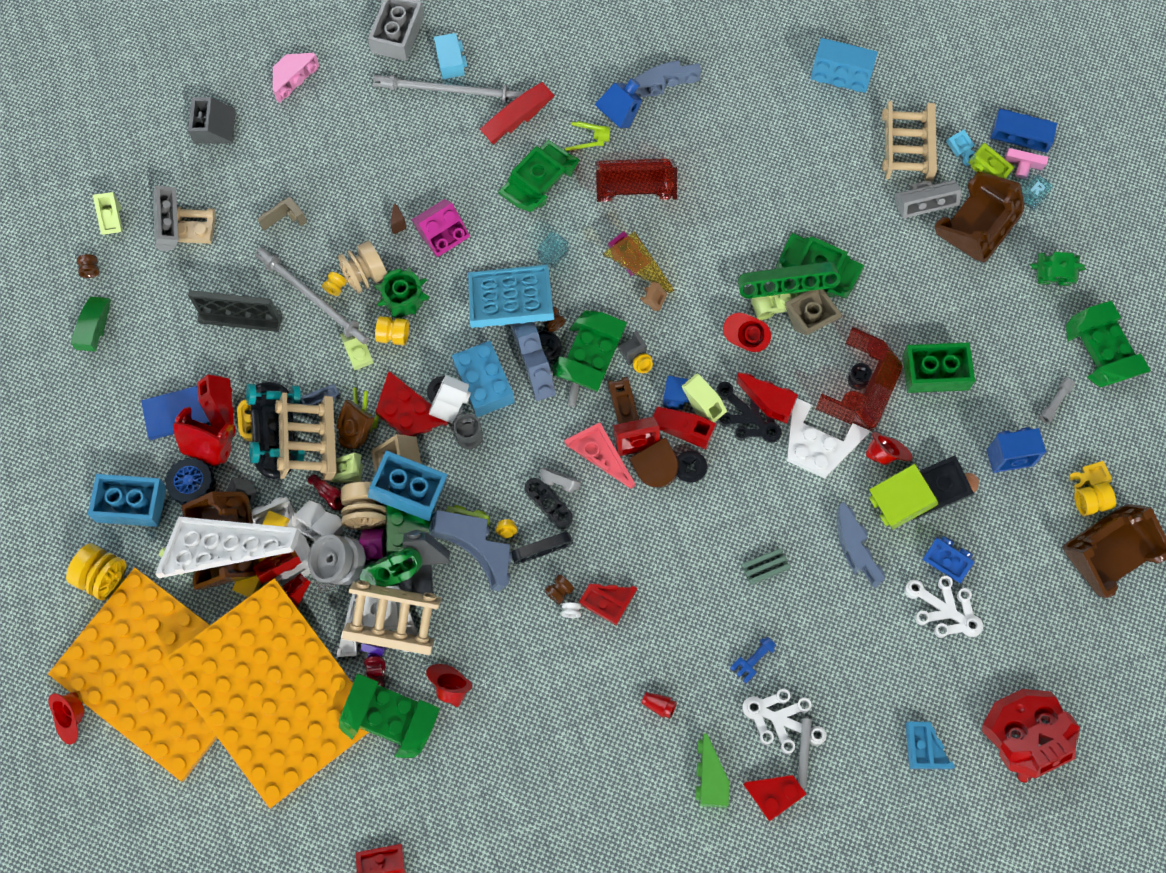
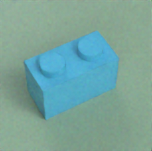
[434,33,467,79]

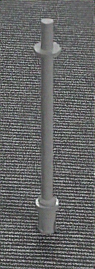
[373,74,525,103]
[255,247,369,344]

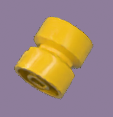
[375,316,409,346]
[1074,482,1116,516]

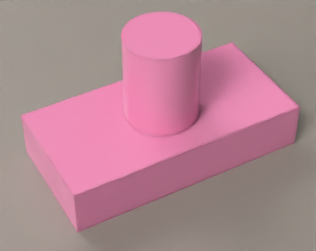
[1004,148,1049,179]

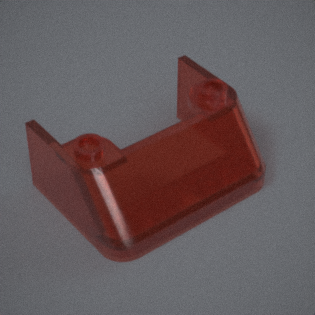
[595,158,677,202]
[815,327,903,431]

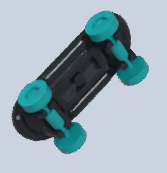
[246,382,305,479]

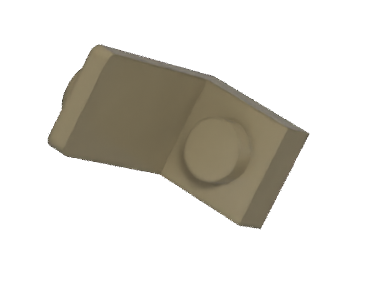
[257,196,307,230]

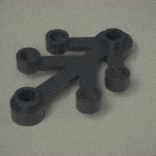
[716,382,782,443]

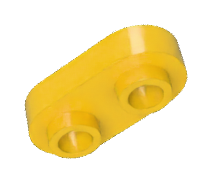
[237,400,252,441]

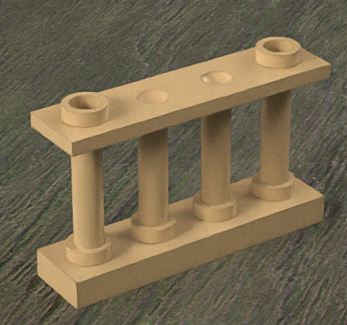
[882,101,937,182]
[275,393,336,481]
[342,580,442,655]

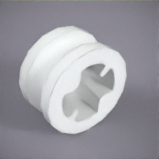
[561,603,581,618]

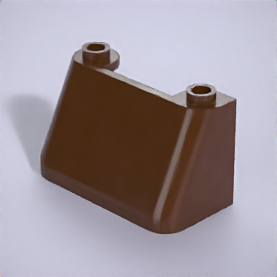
[934,171,1024,263]
[181,491,259,590]
[1062,504,1166,598]

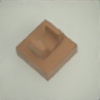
[640,282,667,311]

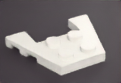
[787,398,870,478]
[337,585,419,657]

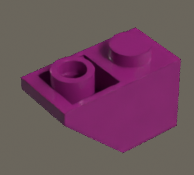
[359,528,386,568]

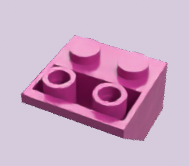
[411,199,470,257]

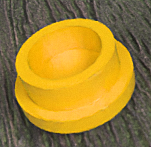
[633,353,653,373]
[496,519,517,538]

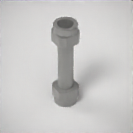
[1039,378,1075,424]

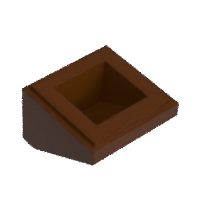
[391,204,407,234]

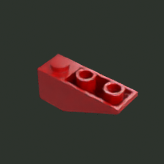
[736,372,798,424]
[197,374,236,438]
[652,406,716,450]

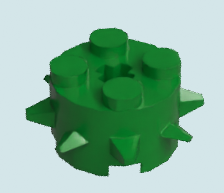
[1030,252,1087,286]
[375,267,429,318]

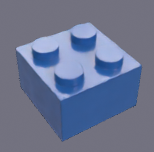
[986,427,1046,473]

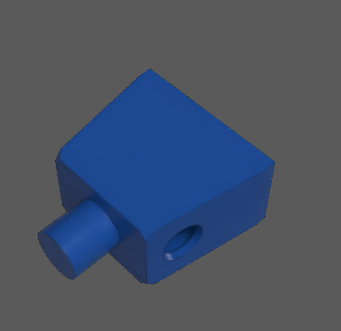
[595,78,642,128]

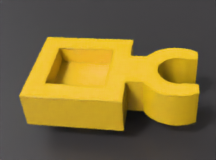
[1069,460,1112,490]

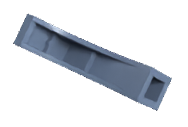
[510,322,556,401]
[429,510,512,591]

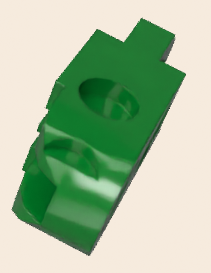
[360,548,422,587]

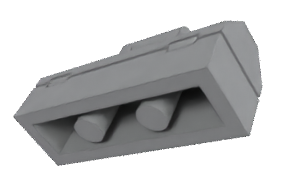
[895,180,961,218]
[153,185,179,251]

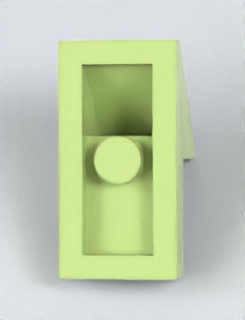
[93,192,123,235]
[340,328,374,371]
[330,452,363,483]

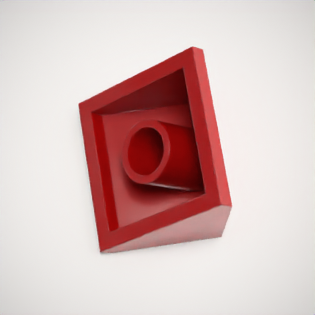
[612,416,660,456]

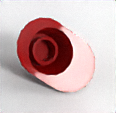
[723,313,771,352]
[866,432,913,465]
[426,664,473,707]
[48,692,85,745]

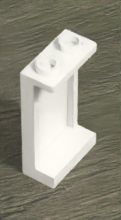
[251,497,311,587]

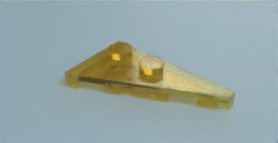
[602,231,674,293]

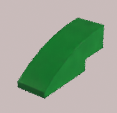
[71,297,111,352]

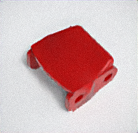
[173,407,233,466]

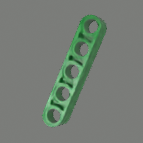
[738,262,841,299]

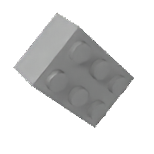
[368,0,425,61]

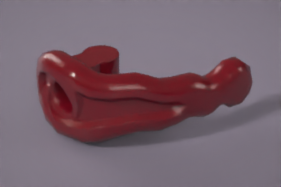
[307,474,346,511]
[364,656,386,687]

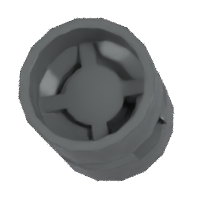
[453,414,483,449]

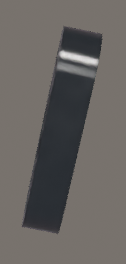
[525,478,573,529]
[511,532,573,564]

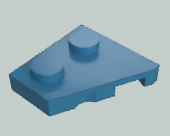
[905,722,955,769]

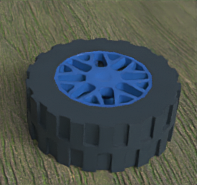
[165,458,216,505]

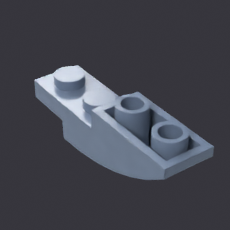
[635,60,701,98]
[837,502,885,588]

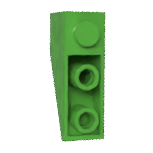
[695,733,730,808]

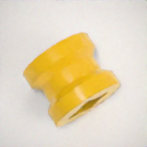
[322,272,347,296]

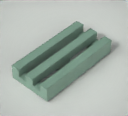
[741,548,791,586]

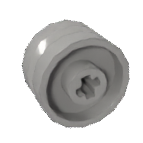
[308,534,366,585]

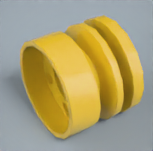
[66,543,127,601]

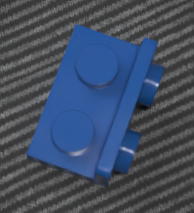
[922,536,975,584]

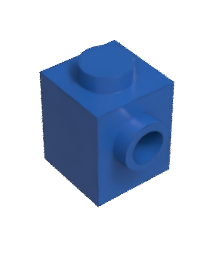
[663,375,689,410]

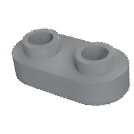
[539,468,582,493]

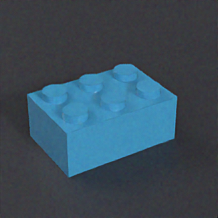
[810,38,878,93]
[452,341,515,418]
[368,450,448,521]
[88,474,166,527]

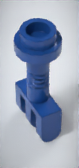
[730,637,777,684]

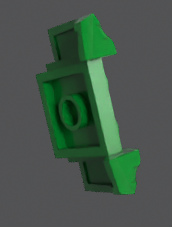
[498,139,580,212]
[776,233,864,298]
[1066,300,1151,388]
[553,310,627,392]
[339,673,440,758]

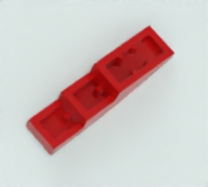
[480,82,555,145]

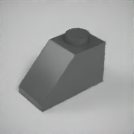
[403,530,450,565]

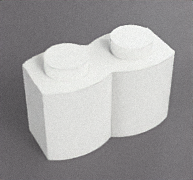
[429,375,471,423]
[292,500,343,542]

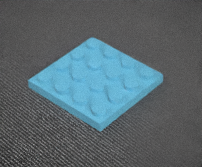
[468,265,554,328]

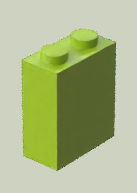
[869,464,939,530]

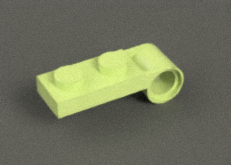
[751,291,807,320]

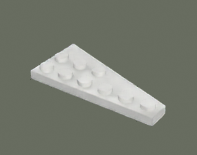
[155,517,300,578]

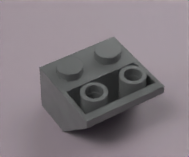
[188,97,236,144]

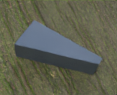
[300,384,340,416]

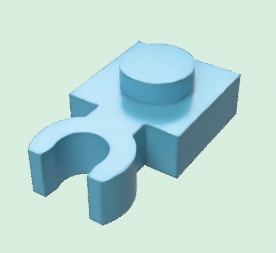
[946,129,975,167]

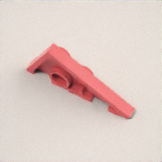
[564,422,635,489]

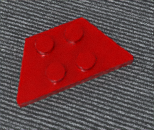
[376,371,450,437]

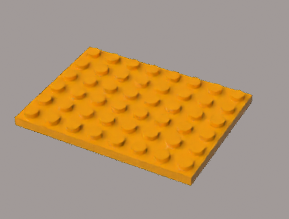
[48,567,217,782]
[161,578,369,809]

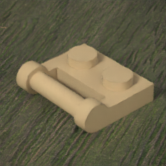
[177,207,216,244]

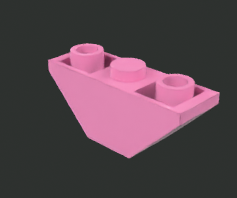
[273,53,319,103]

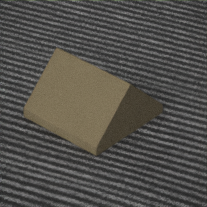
[785,289,842,335]

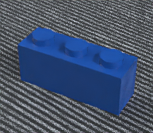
[990,109,1058,153]

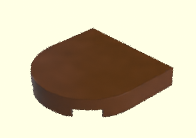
[336,399,374,449]
[629,437,679,488]

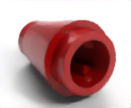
[642,692,677,719]

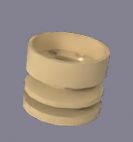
[338,240,387,294]
[341,482,387,530]

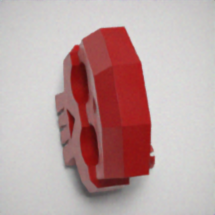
[982,689,1080,783]

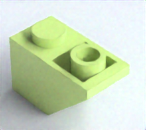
[682,374,727,422]

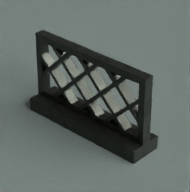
[188,290,283,332]

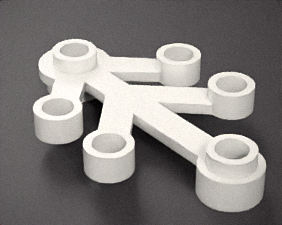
[904,576,983,638]
[742,689,826,754]

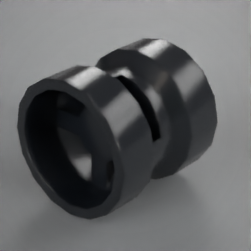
[848,363,872,390]

